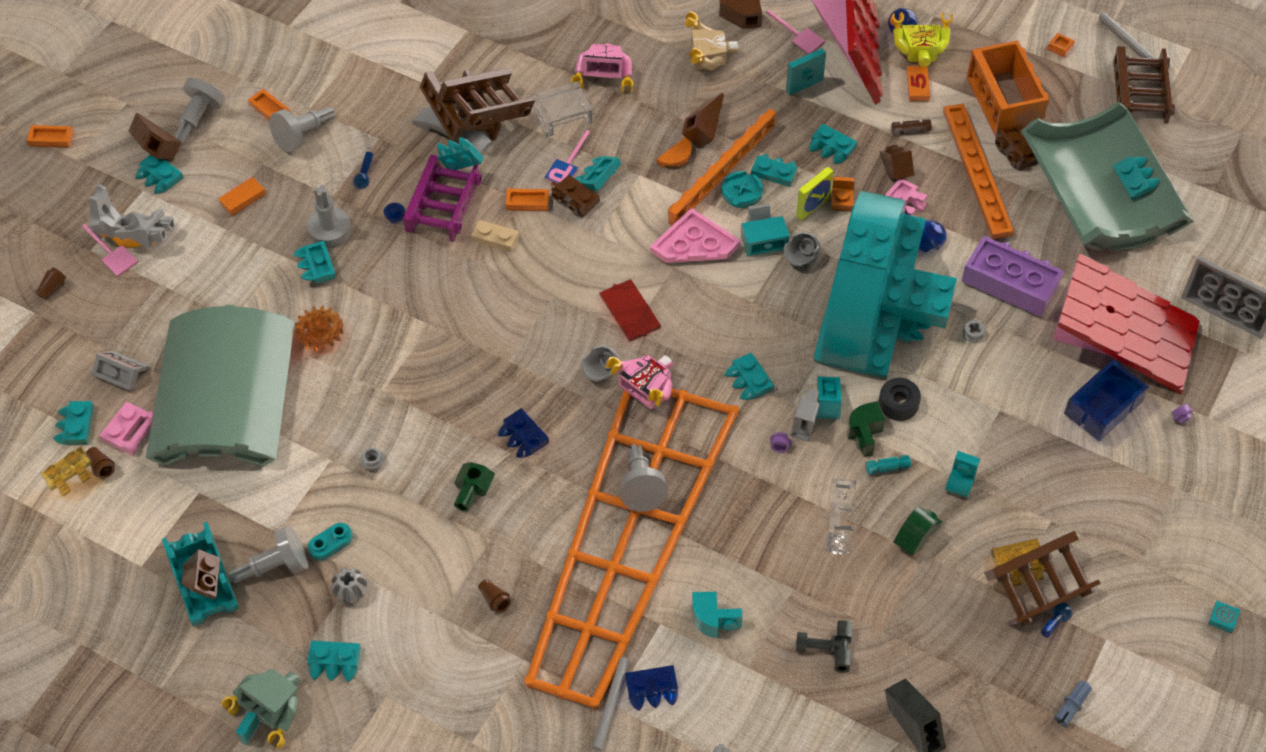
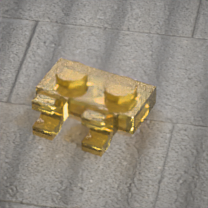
[40,447,91,496]
[991,538,1046,586]

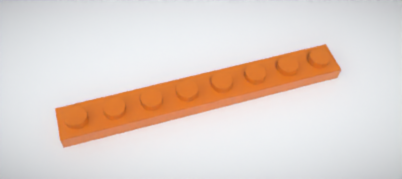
[943,103,1014,239]
[668,109,777,226]

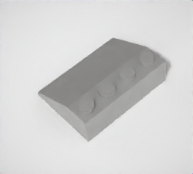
[1181,255,1266,339]

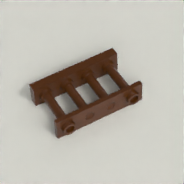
[1113,46,1175,123]
[437,68,535,130]
[419,70,502,143]
[984,531,1101,627]

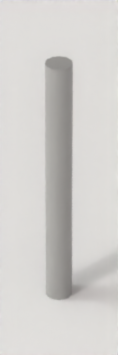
[1099,12,1155,67]
[592,657,629,751]

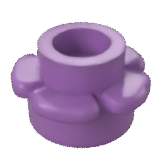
[1171,404,1194,424]
[770,432,792,453]

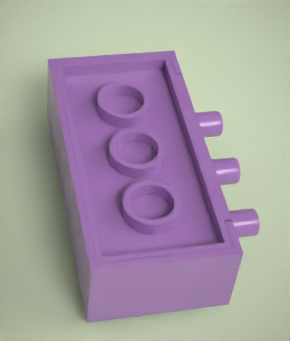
[962,236,1064,317]

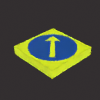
[796,167,834,221]

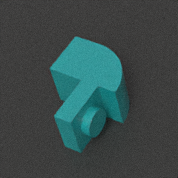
[692,591,743,638]

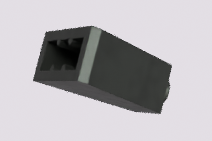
[885,678,946,752]

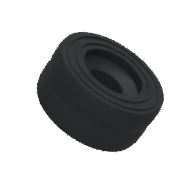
[878,378,921,421]

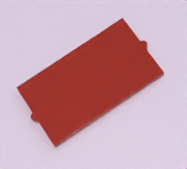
[599,279,661,342]

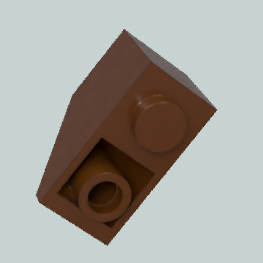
[719,0,762,29]
[879,145,915,179]
[182,549,220,599]

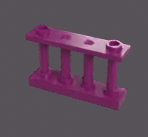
[403,154,482,242]

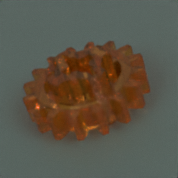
[294,306,343,351]

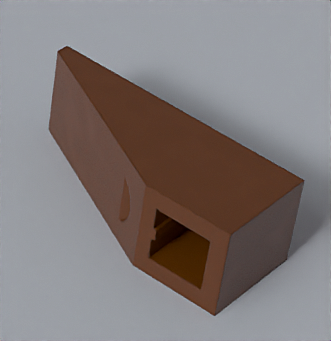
[682,93,724,148]
[129,113,181,160]

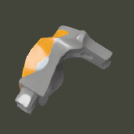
[88,185,175,248]

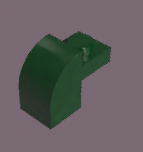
[847,401,885,457]
[893,506,943,555]

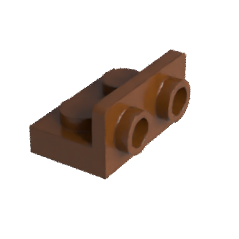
[995,128,1038,171]
[550,174,600,217]

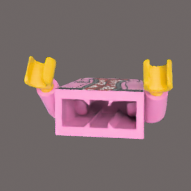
[571,43,634,93]
[605,355,673,410]

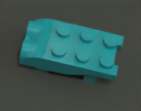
[162,522,239,626]

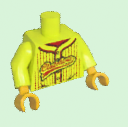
[890,12,953,67]

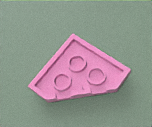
[650,208,741,263]

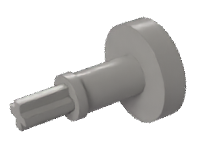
[174,78,225,144]
[269,107,335,152]
[307,185,351,247]
[619,443,668,511]
[229,525,308,584]

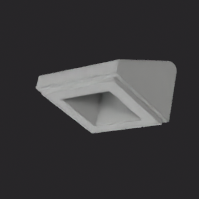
[748,204,771,221]

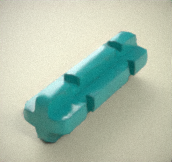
[865,455,911,475]

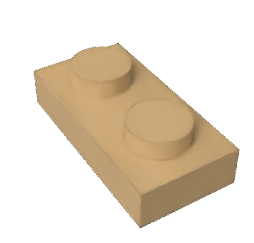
[471,220,519,252]

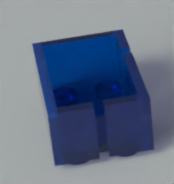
[1064,359,1149,442]

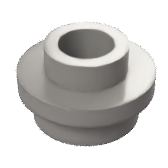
[361,448,384,470]

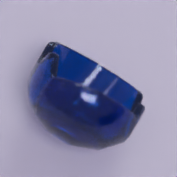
[887,8,918,34]
[919,220,947,252]

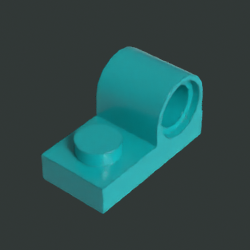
[817,376,842,419]
[945,451,981,498]

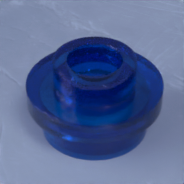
[383,203,405,223]

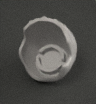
[784,232,820,266]
[581,345,620,382]

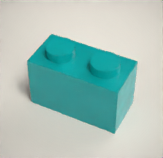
[741,216,790,256]

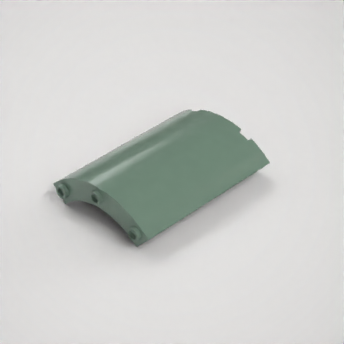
[1021,102,1194,252]
[146,305,295,467]

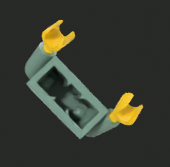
[221,669,299,749]

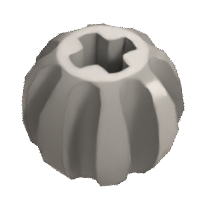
[331,567,367,604]

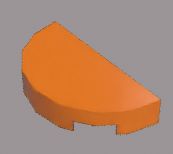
[657,137,692,168]

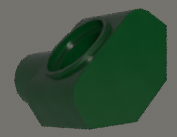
[454,462,495,512]

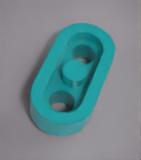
[308,523,353,561]

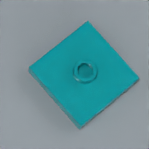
[786,48,826,96]

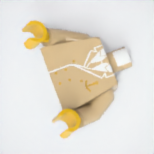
[685,11,738,71]

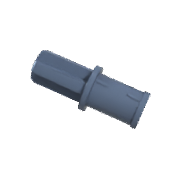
[1053,680,1092,727]

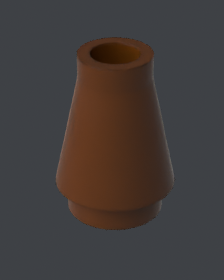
[35,267,67,300]
[86,447,115,479]
[478,579,511,613]

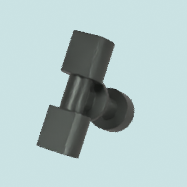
[796,620,853,672]

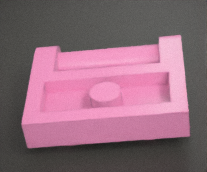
[99,402,153,455]

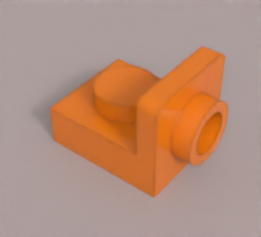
[831,177,855,211]

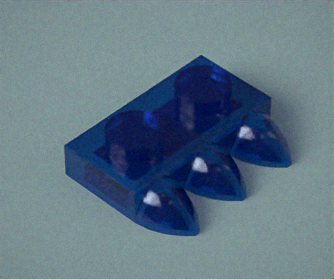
[497,408,549,458]
[625,665,678,711]

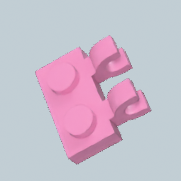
[885,178,927,216]

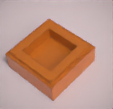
[1047,33,1075,58]

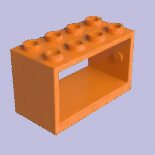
[966,40,1049,137]

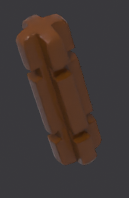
[891,119,932,134]

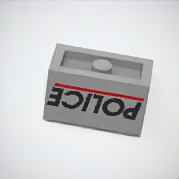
[92,350,149,390]

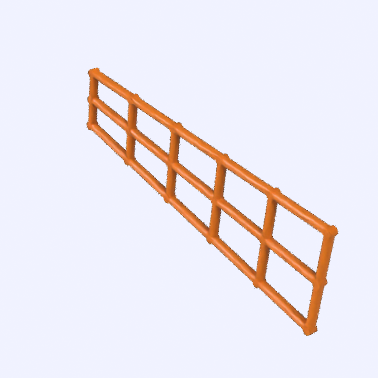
[524,388,739,710]

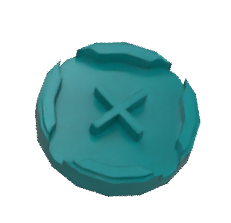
[721,171,763,208]

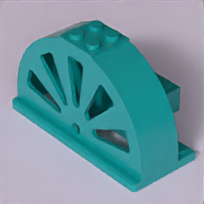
[813,191,957,379]

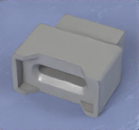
[790,389,820,442]

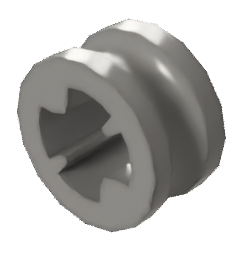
[963,320,985,343]

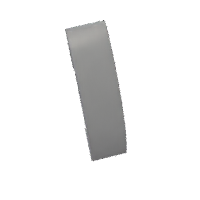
[412,108,491,155]

